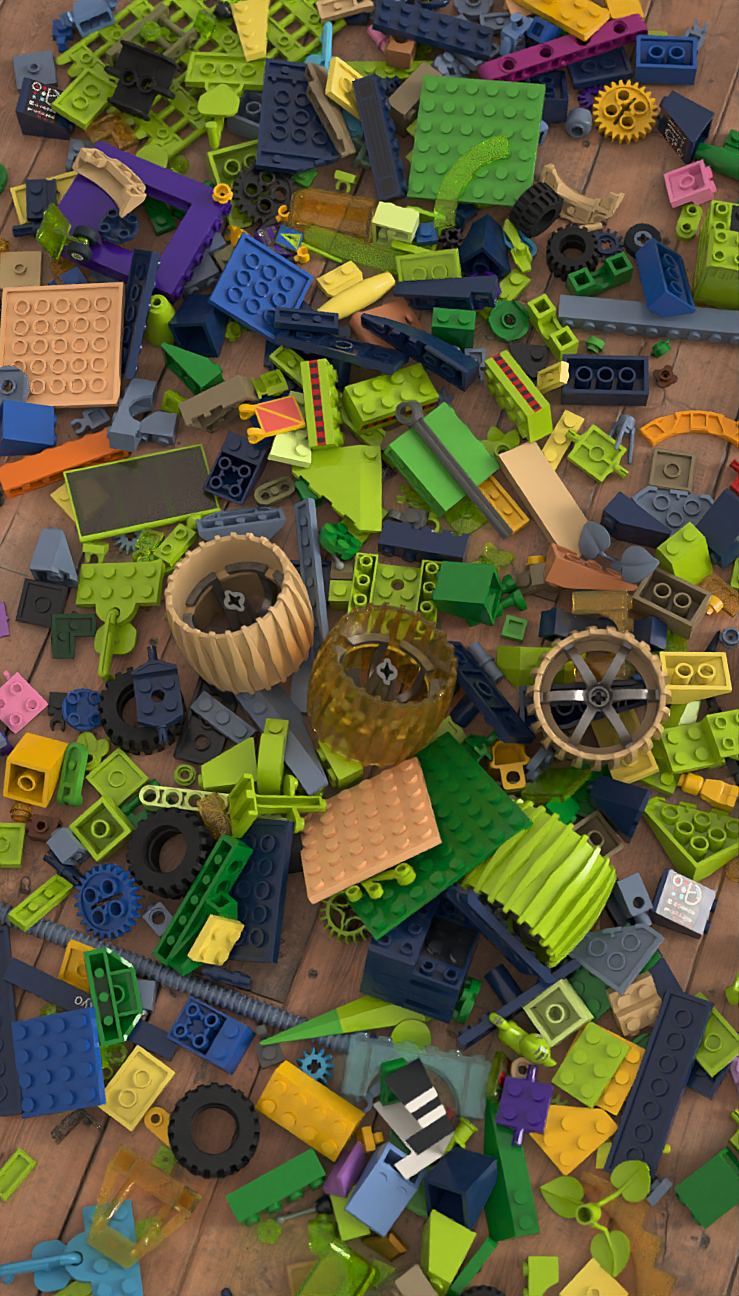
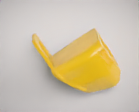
[486,740,531,790]

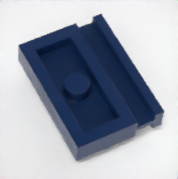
[26,179,57,221]

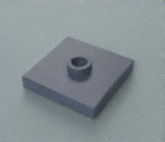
[12,50,58,93]

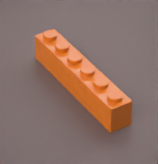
[0,427,129,499]

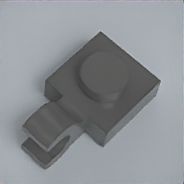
[387,508,429,530]
[254,1024,285,1069]

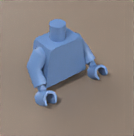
[59,0,119,37]

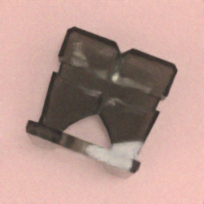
[51,1108,104,1145]

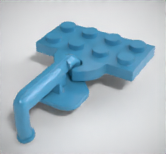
[0,1199,143,1296]

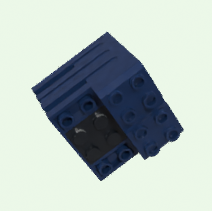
[359,893,481,1024]

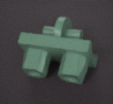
[351,135,371,170]

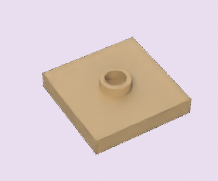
[0,251,43,292]

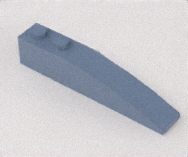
[234,684,329,796]

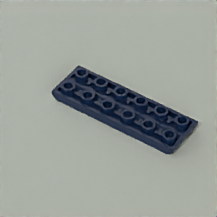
[441,884,556,983]

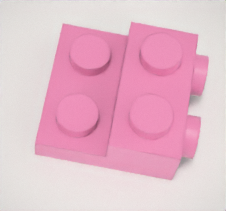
[664,159,717,208]

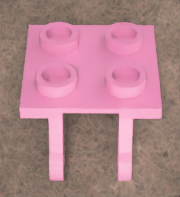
[0,669,48,734]

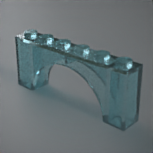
[339,1032,492,1121]

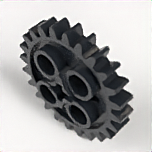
[232,161,299,225]

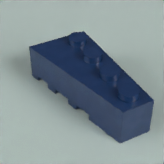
[378,520,470,563]

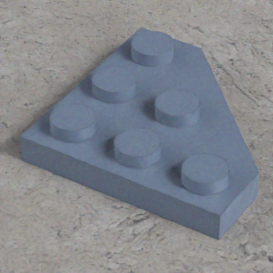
[631,486,715,537]
[568,923,665,996]

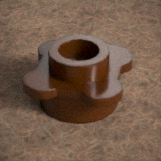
[653,365,678,388]

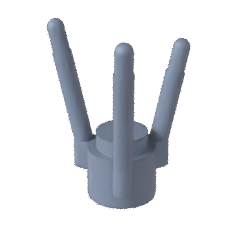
[608,414,636,464]

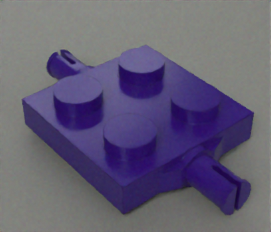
[496,1064,554,1147]

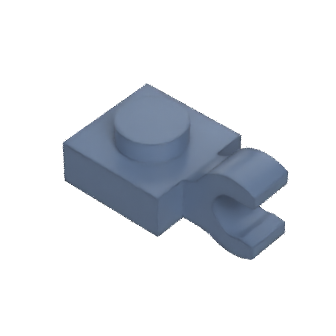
[355,1081,380,1114]
[646,1174,673,1206]

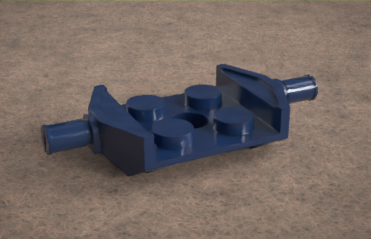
[131,646,184,744]

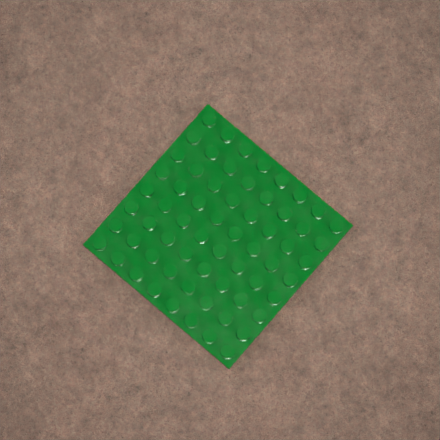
[342,731,533,940]

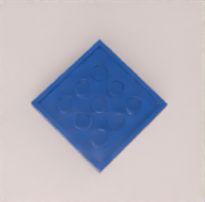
[207,232,314,347]
[11,1007,106,1119]

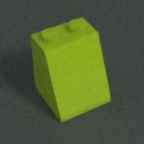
[654,522,713,586]
[198,737,258,794]
[420,1209,476,1296]

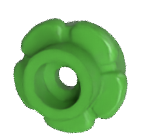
[585,336,605,354]

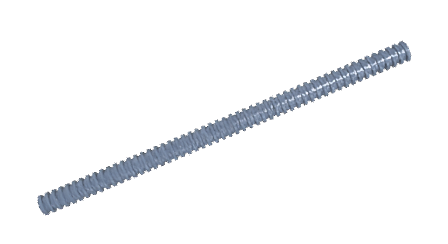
[0,902,356,1056]

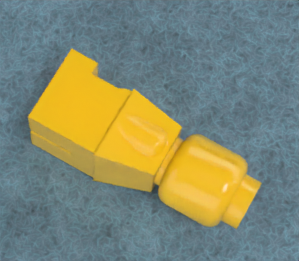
[677,772,739,813]

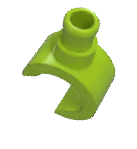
[425,509,440,533]

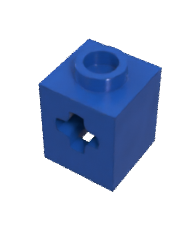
[526,16,563,43]

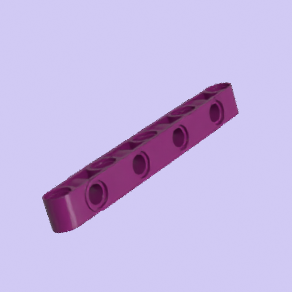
[477,13,648,82]

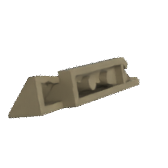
[304,62,355,158]

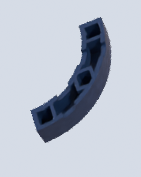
[538,607,668,653]

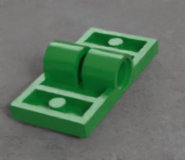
[569,923,662,1023]

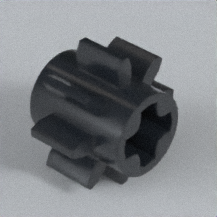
[438,225,465,250]

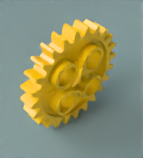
[592,80,658,144]

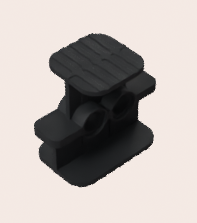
[104,39,181,121]

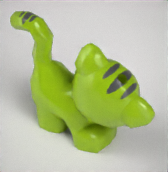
[489,1013,556,1067]

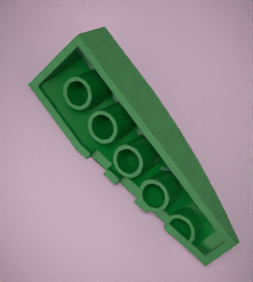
[483,1089,540,1242]

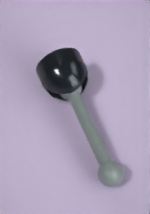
[275,1195,334,1225]

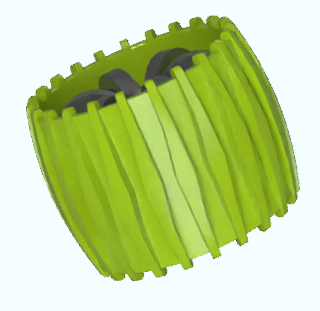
[452,799,617,968]

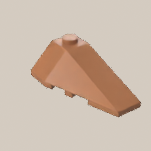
[543,543,638,591]

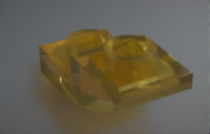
[196,792,233,845]

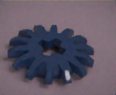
[593,228,624,262]

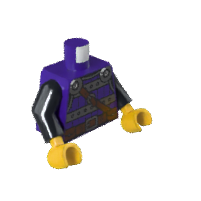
[253,205,310,265]

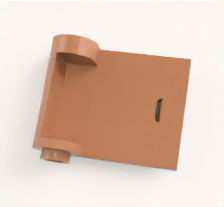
[349,298,426,350]

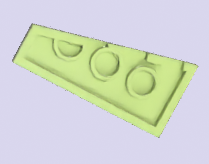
[267,391,311,468]

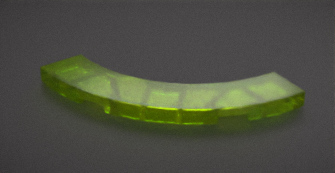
[434,134,510,230]

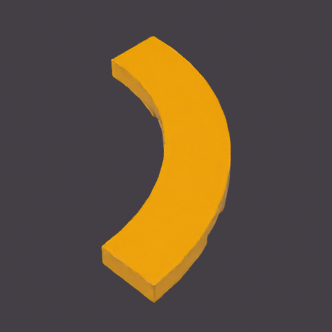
[638,411,739,448]

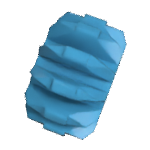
[296,1047,335,1086]

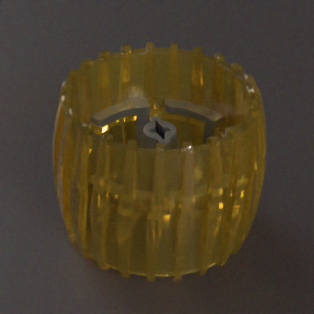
[307,602,458,768]

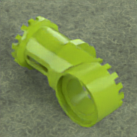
[438,1117,478,1160]

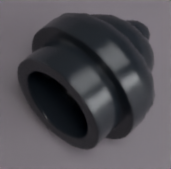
[212,0,233,21]

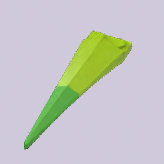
[259,995,436,1046]

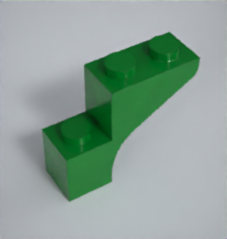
[168,890,238,976]

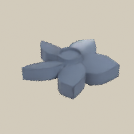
[436,386,455,407]

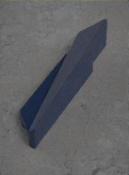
[393,275,498,311]

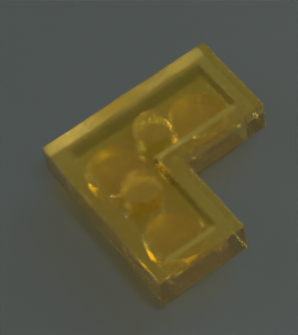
[84,110,139,151]

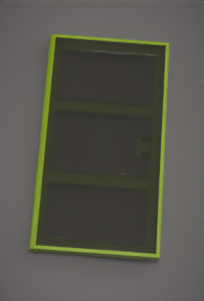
[63,444,221,543]

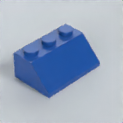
[634,35,697,85]

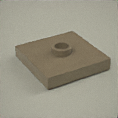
[648,447,696,494]

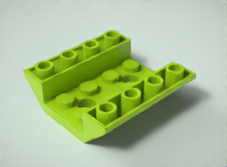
[345,552,442,648]

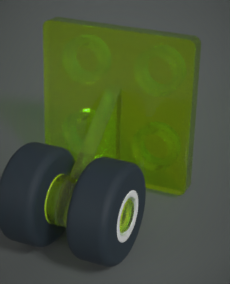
[36,203,99,263]

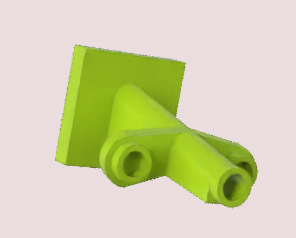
[227,774,327,838]

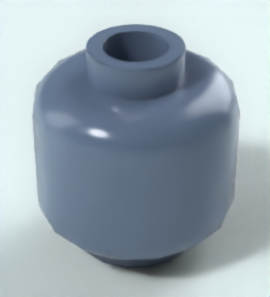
[565,108,593,138]

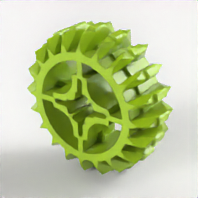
[319,893,370,944]

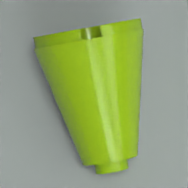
[143,295,176,347]

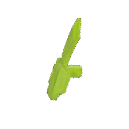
[503,219,532,273]

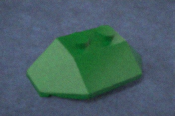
[83,947,143,1047]

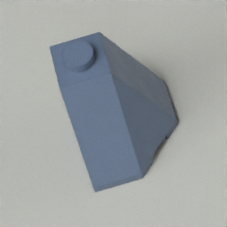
[29,527,79,589]

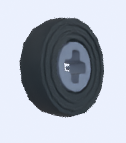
[624,223,662,259]

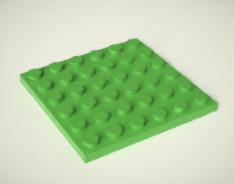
[407,75,546,208]

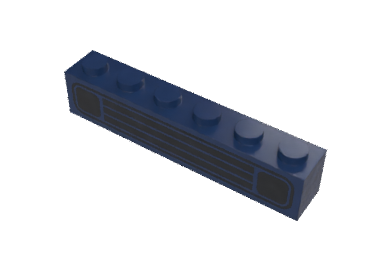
[352,74,409,203]

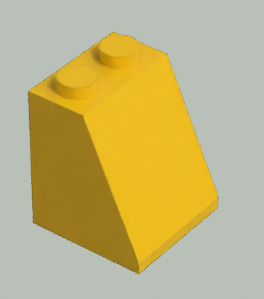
[3,732,69,808]

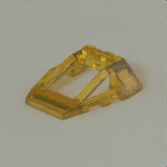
[86,1143,203,1270]

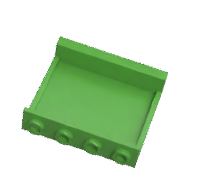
[383,402,500,518]

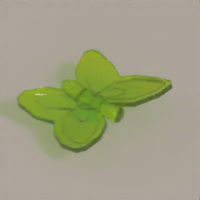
[471,541,515,572]

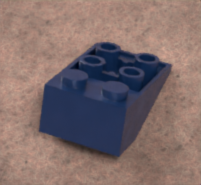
[203,431,270,506]

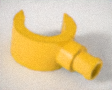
[706,595,723,615]

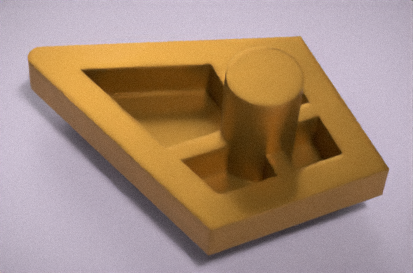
[362,1230,409,1262]

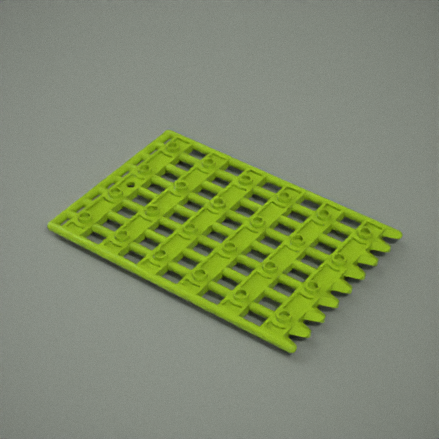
[55,0,346,161]

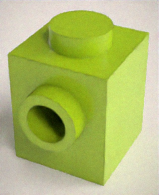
[328,579,352,611]

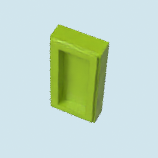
[0,1148,38,1202]

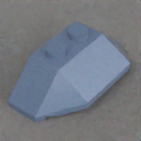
[196,506,286,542]

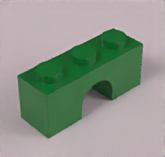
[566,251,633,297]

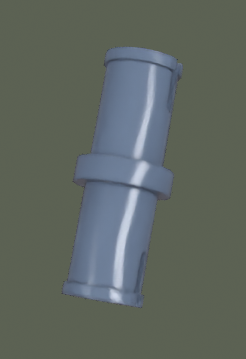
[467,641,505,684]

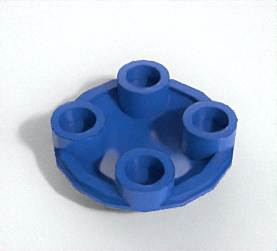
[61,688,101,732]

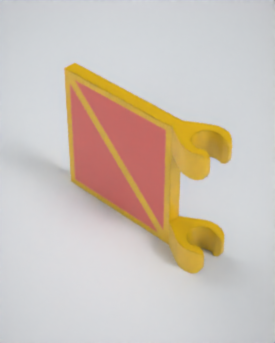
[238,395,306,444]

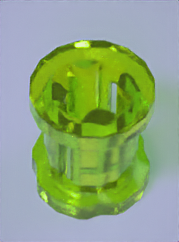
[105,1043,130,1067]

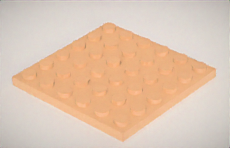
[0,282,126,409]
[299,757,442,905]

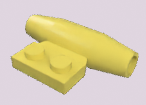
[316,260,396,320]

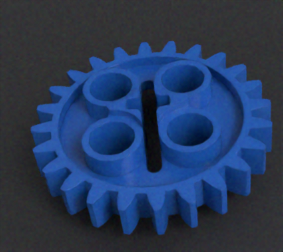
[74,863,142,940]

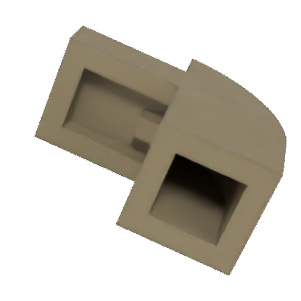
[517,562,567,597]

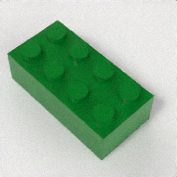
[225,1148,328,1228]

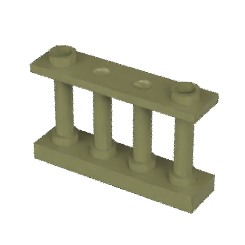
[106,3,198,88]

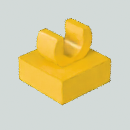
[355,1126,384,1155]

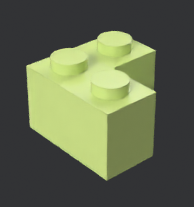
[372,201,419,249]

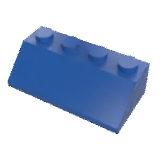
[635,237,696,317]

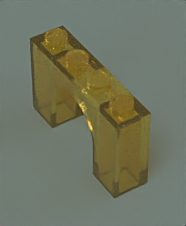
[573,590,635,683]

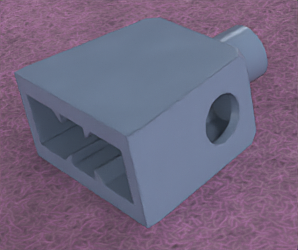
[612,872,653,925]

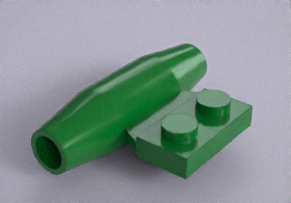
[694,129,739,180]

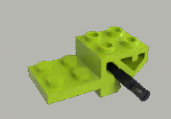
[658,696,739,787]

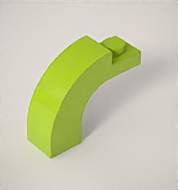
[257,718,290,795]

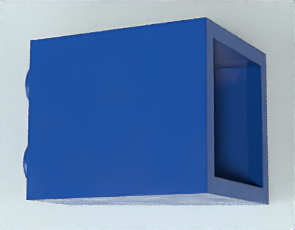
[0,399,57,456]

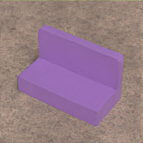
[323,1142,367,1198]

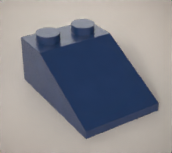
[525,70,569,124]
[600,492,672,549]

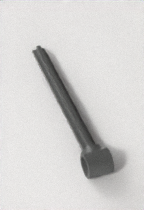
[395,400,513,540]

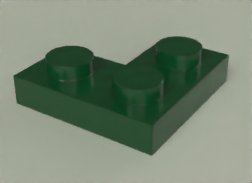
[51,614,96,659]

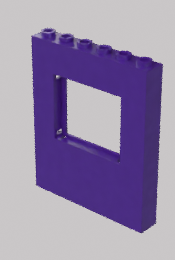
[39,140,232,305]

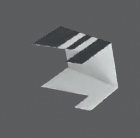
[373,1057,454,1180]

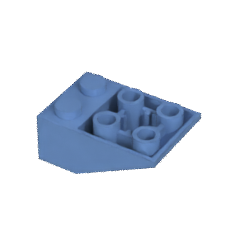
[344,1142,427,1237]

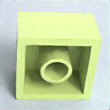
[523,979,594,1048]

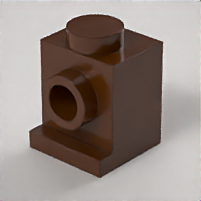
[25,814,63,843]

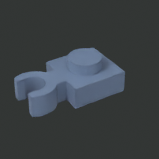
[683,19,708,55]
[464,348,486,384]
[71,407,111,437]

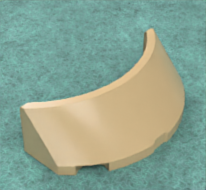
[72,148,147,218]
[538,163,625,224]

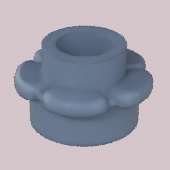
[719,627,739,649]

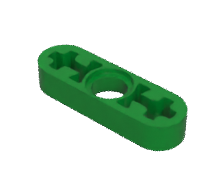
[445,1236,498,1296]

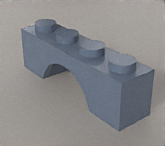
[106,378,157,452]

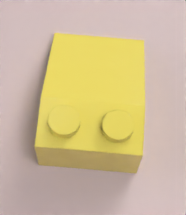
[658,652,732,704]

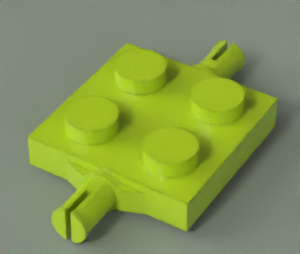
[565,424,629,484]

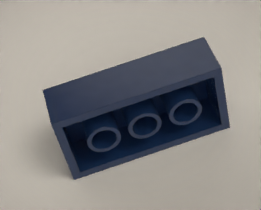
[561,354,649,406]

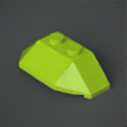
[496,646,586,691]

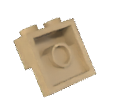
[605,971,662,1036]

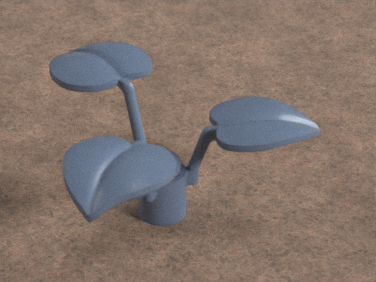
[572,521,660,618]

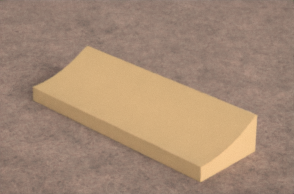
[497,441,588,559]

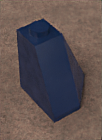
[458,214,510,279]
[586,775,652,844]

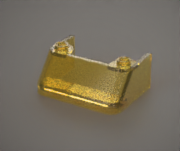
[287,188,379,242]

